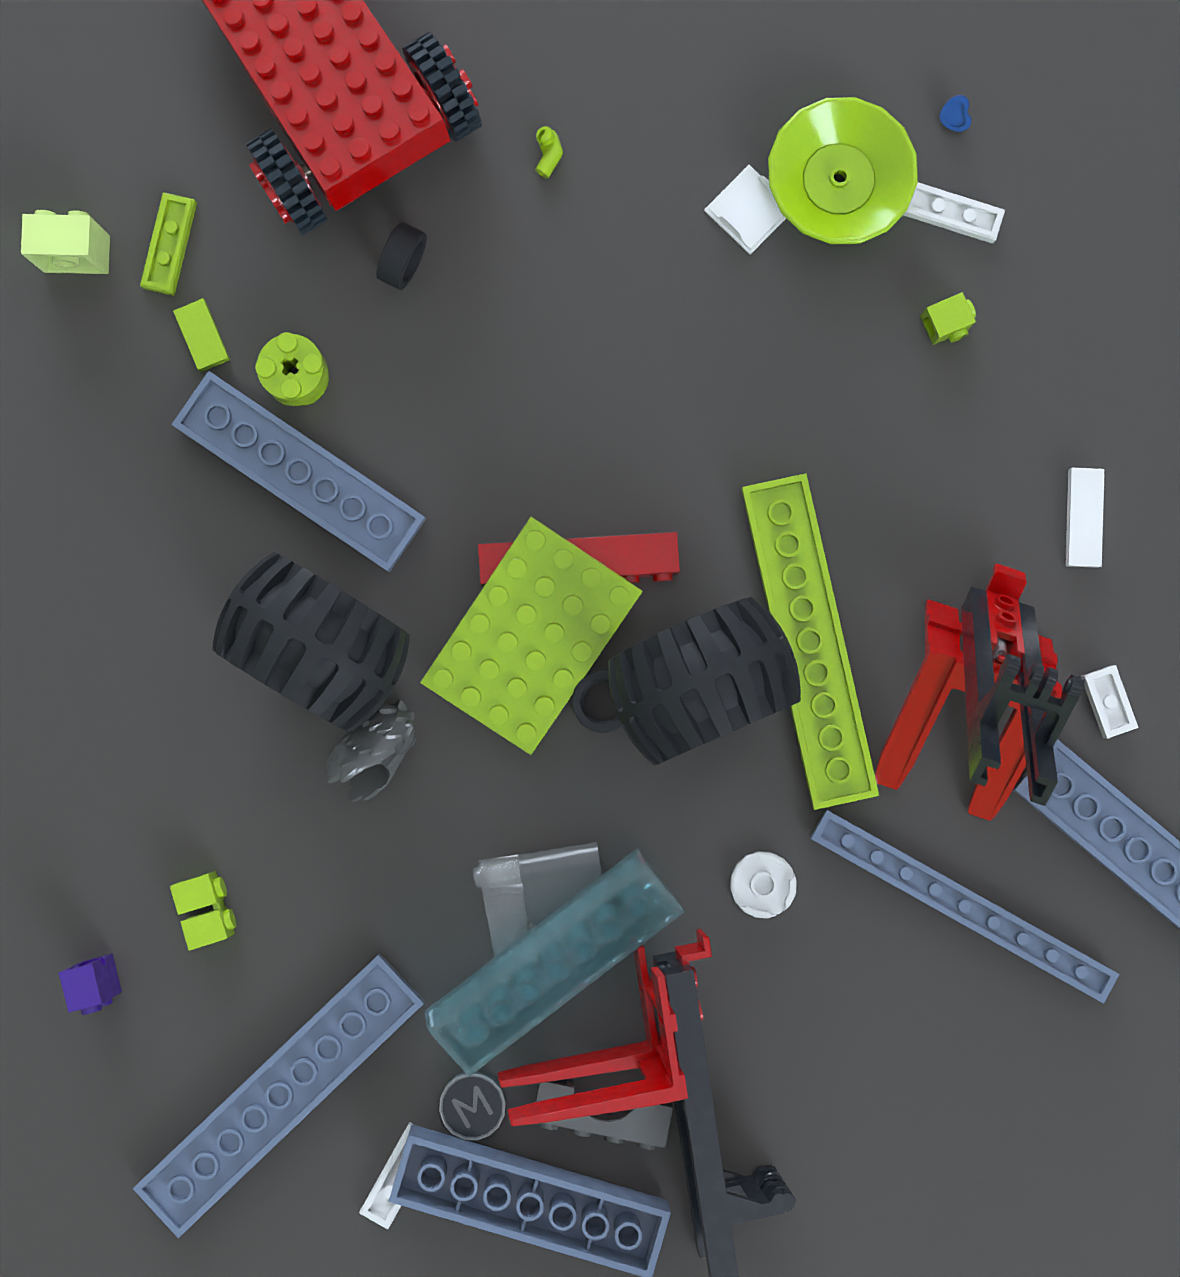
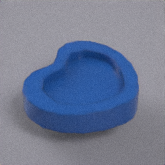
[939,95,972,132]

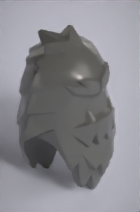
[325,700,416,802]

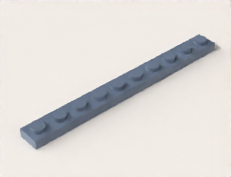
[810,809,1120,1004]

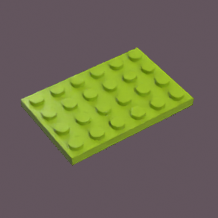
[420,516,642,755]

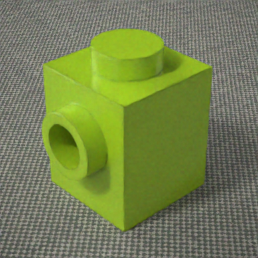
[920,292,976,345]

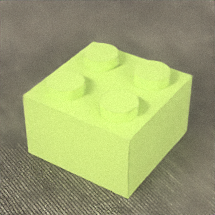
[21,210,110,274]

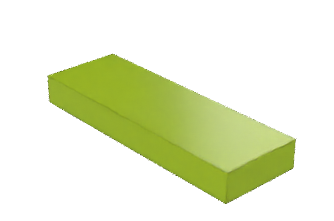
[140,192,197,296]

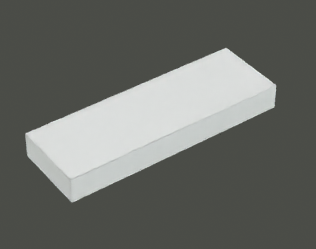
[903,182,1005,244]
[1065,468,1104,568]
[359,1122,414,1229]

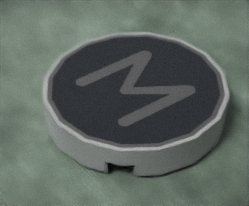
[439,1071,506,1140]

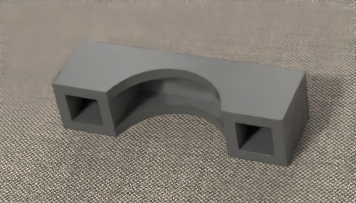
[536,1079,673,1150]

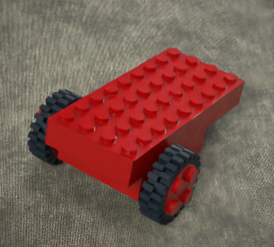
[201,0,482,236]

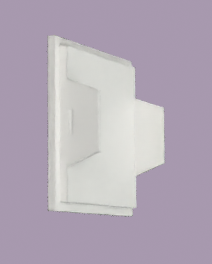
[704,165,786,255]

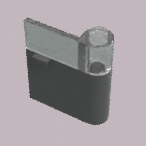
[473,842,612,959]

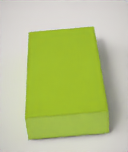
[173,298,230,372]

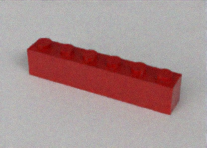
[478,532,680,587]

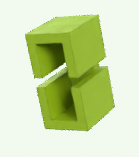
[170,871,236,951]

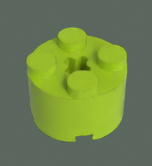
[255,332,329,406]

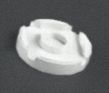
[730,851,797,918]

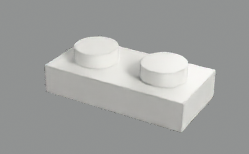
[1081,665,1138,739]

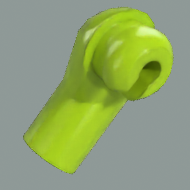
[535,126,563,179]

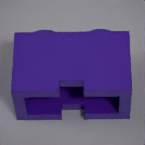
[59,953,122,1015]

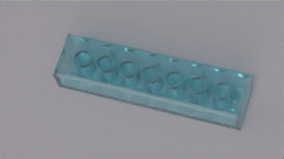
[425,848,685,1077]

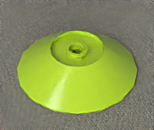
[768,97,918,244]

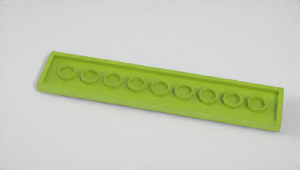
[741,473,879,810]

